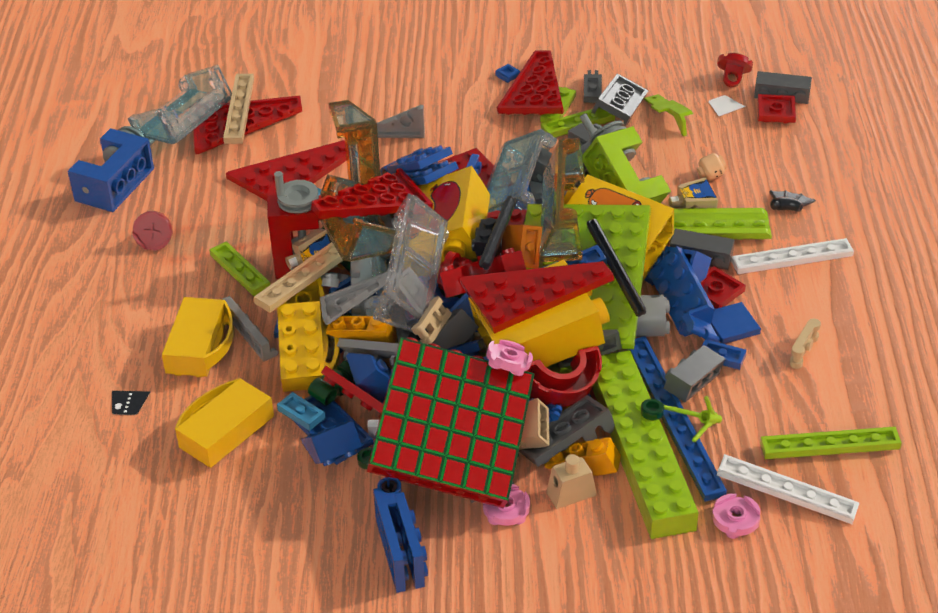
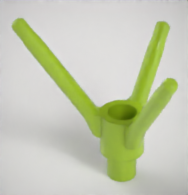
[664,396,722,442]

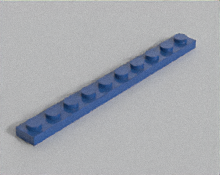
[627,336,727,502]

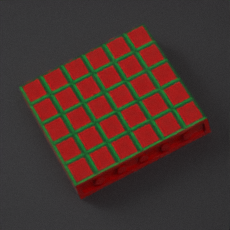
[366,337,535,508]

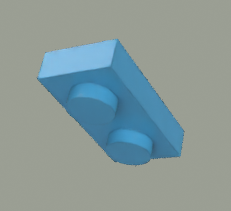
[277,392,325,431]

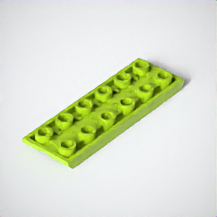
[670,208,772,240]

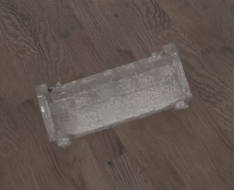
[373,193,449,332]

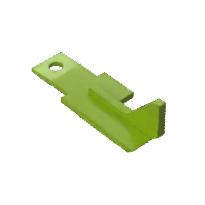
[644,94,693,136]

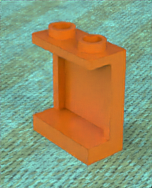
[501,225,542,269]

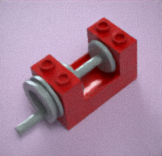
[267,171,324,279]

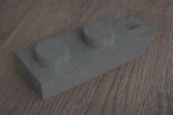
[583,70,602,103]

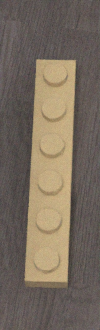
[223,74,254,144]
[254,236,356,313]

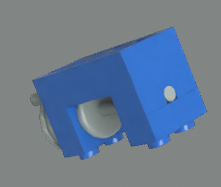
[68,126,161,212]

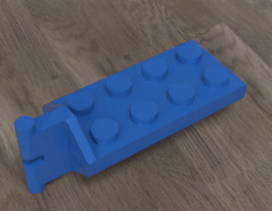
[648,246,720,342]

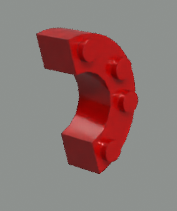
[439,247,527,298]
[528,346,602,407]

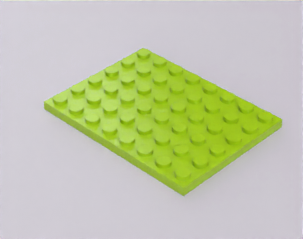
[524,204,651,349]

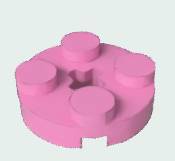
[486,340,533,376]
[483,484,530,526]
[712,494,760,539]

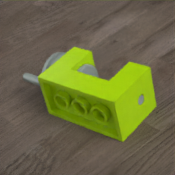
[580,114,671,203]

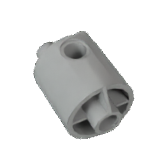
[636,294,670,337]

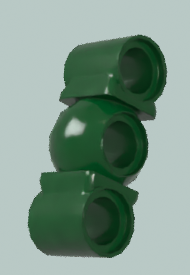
[308,360,356,406]

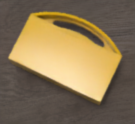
[162,297,234,378]
[277,301,340,392]
[175,378,274,468]

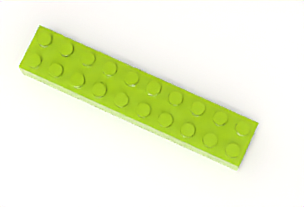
[592,350,699,539]

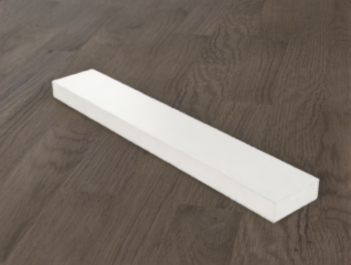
[731,238,854,274]
[717,454,859,524]

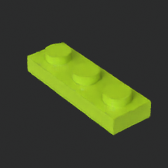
[540,87,576,123]

